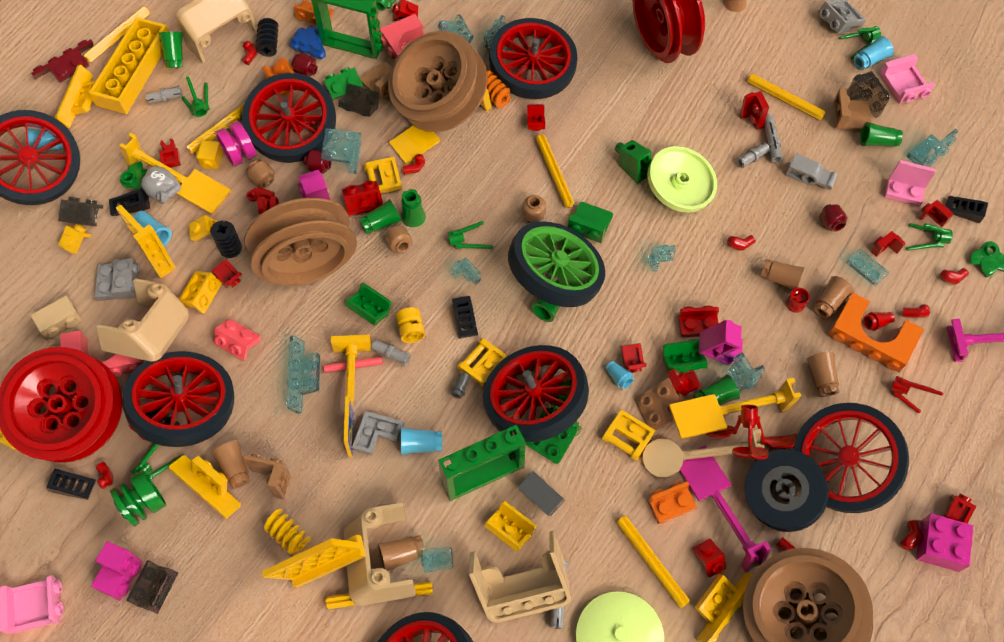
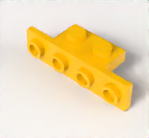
[55,65,95,128]
[169,455,241,519]
[694,572,753,642]

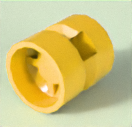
[396,307,425,343]

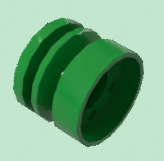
[110,470,167,527]

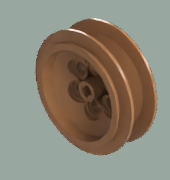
[388,31,487,132]
[244,198,357,286]
[743,548,873,642]

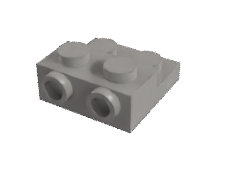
[818,0,866,34]
[95,258,140,301]

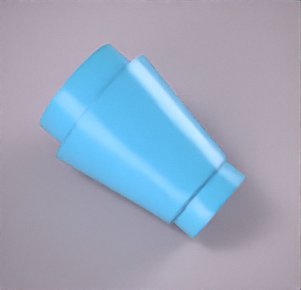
[606,361,634,389]

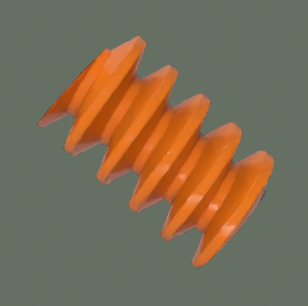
[486,71,511,108]

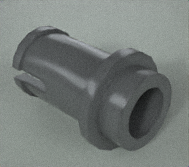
[450,372,471,399]

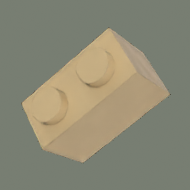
[31,295,83,340]

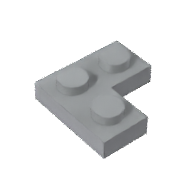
[352,411,404,455]

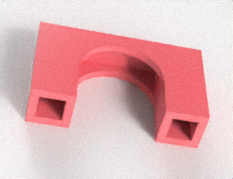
[380,14,424,62]
[61,320,146,385]

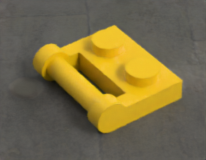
[364,157,402,194]
[457,338,508,387]
[602,409,656,461]

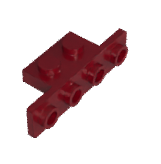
[31,39,93,83]

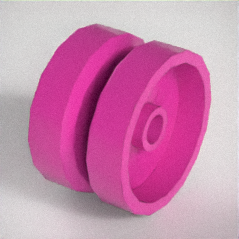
[215,121,257,167]

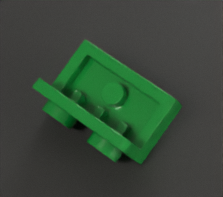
[322,67,363,101]
[345,283,392,326]
[663,339,708,372]

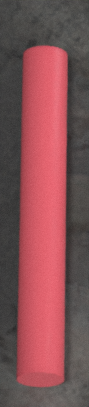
[324,357,383,373]

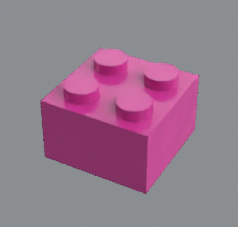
[916,513,974,572]

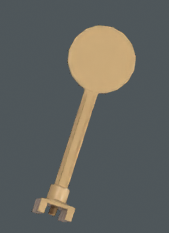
[643,429,764,478]

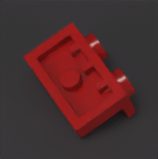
[739,91,769,130]
[342,181,383,216]
[678,305,719,337]

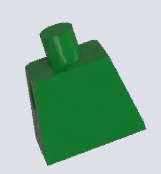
[615,140,652,184]

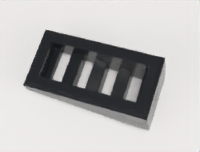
[109,188,150,216]
[945,196,988,223]
[452,296,478,339]
[46,468,96,500]

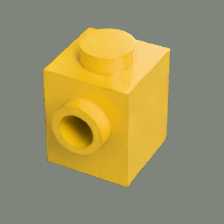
[196,140,224,170]

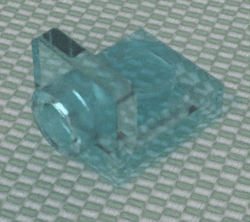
[452,258,481,285]

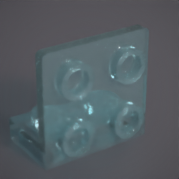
[321,128,361,174]
[906,129,958,167]

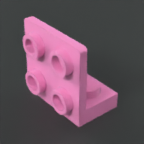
[884,160,936,207]

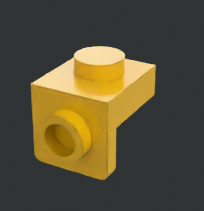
[189,215,217,242]
[58,224,92,254]

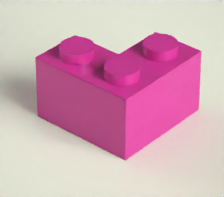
[297,170,330,200]
[699,320,743,366]
[91,541,143,601]

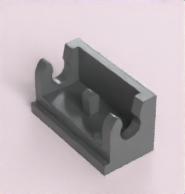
[517,471,565,516]

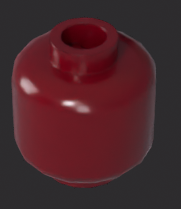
[291,53,318,77]
[304,149,332,174]
[819,204,848,232]

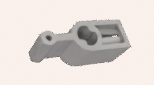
[785,154,838,190]

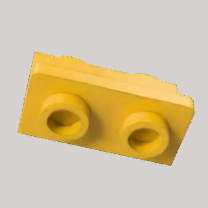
[179,271,222,314]

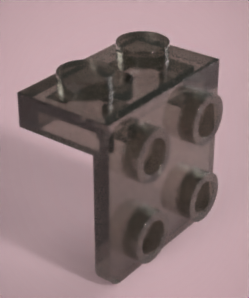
[847,71,890,118]

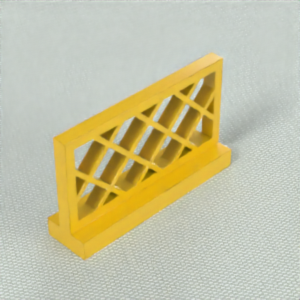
[116,204,176,279]
[262,535,366,588]

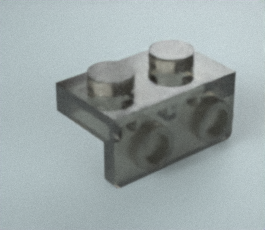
[338,84,379,117]
[58,197,103,226]
[127,560,178,614]

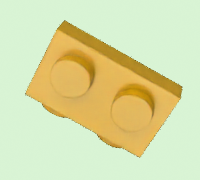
[484,501,537,552]

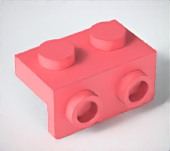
[213,319,261,360]

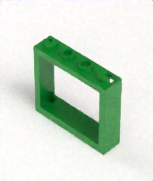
[311,0,384,60]
[438,425,526,501]

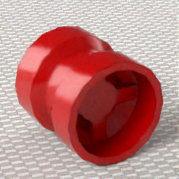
[257,196,279,215]
[786,287,810,313]

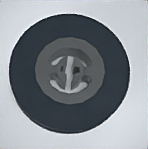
[745,449,829,532]

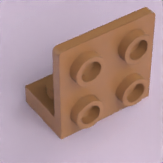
[360,61,392,101]
[833,88,871,130]
[635,378,686,431]
[242,454,291,499]

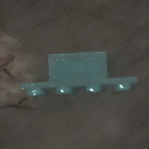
[286,335,320,414]

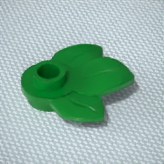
[120,161,148,190]
[970,241,1004,277]

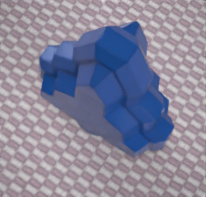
[289,26,326,60]

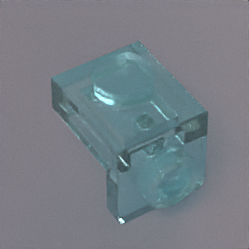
[648,245,676,272]
[421,547,454,573]

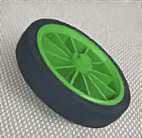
[508,221,605,307]

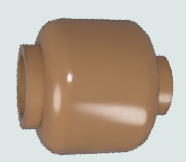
[247,160,275,187]
[522,195,546,222]
[385,226,412,253]

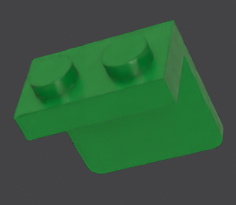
[568,202,613,243]
[526,407,583,464]

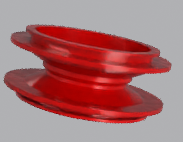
[632,0,705,63]
[0,347,123,463]

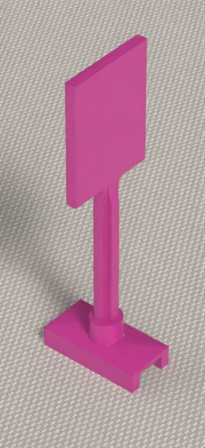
[947,319,1004,362]
[680,445,771,572]

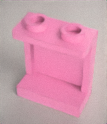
[880,54,935,104]
[0,575,64,635]

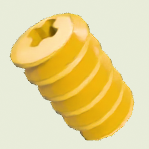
[264,509,311,555]

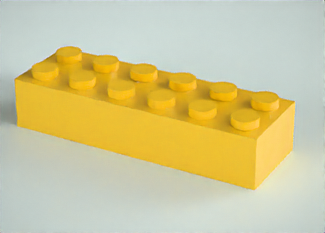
[89,17,169,115]

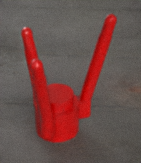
[890,376,943,413]

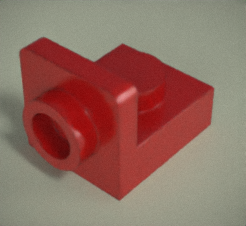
[668,369,701,396]
[943,493,977,524]

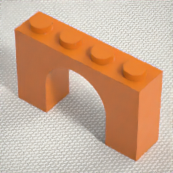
[829,292,924,373]

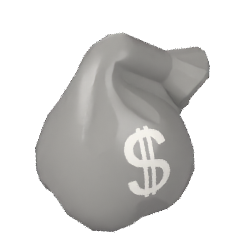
[141,166,181,204]

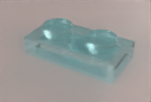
[846,249,889,287]

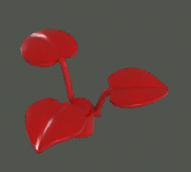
[706,404,797,459]

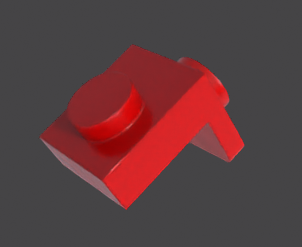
[392,0,419,21]
[527,104,545,131]
[919,200,954,227]
[871,231,905,257]
[211,259,242,289]
[620,343,647,373]
[692,538,726,577]

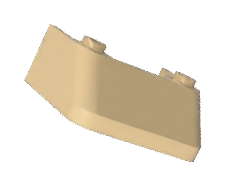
[176,0,257,63]
[97,278,189,361]
[344,503,416,606]
[469,531,571,623]

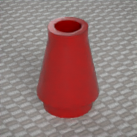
[864,312,895,331]

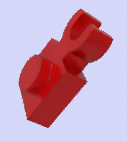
[159,139,181,168]

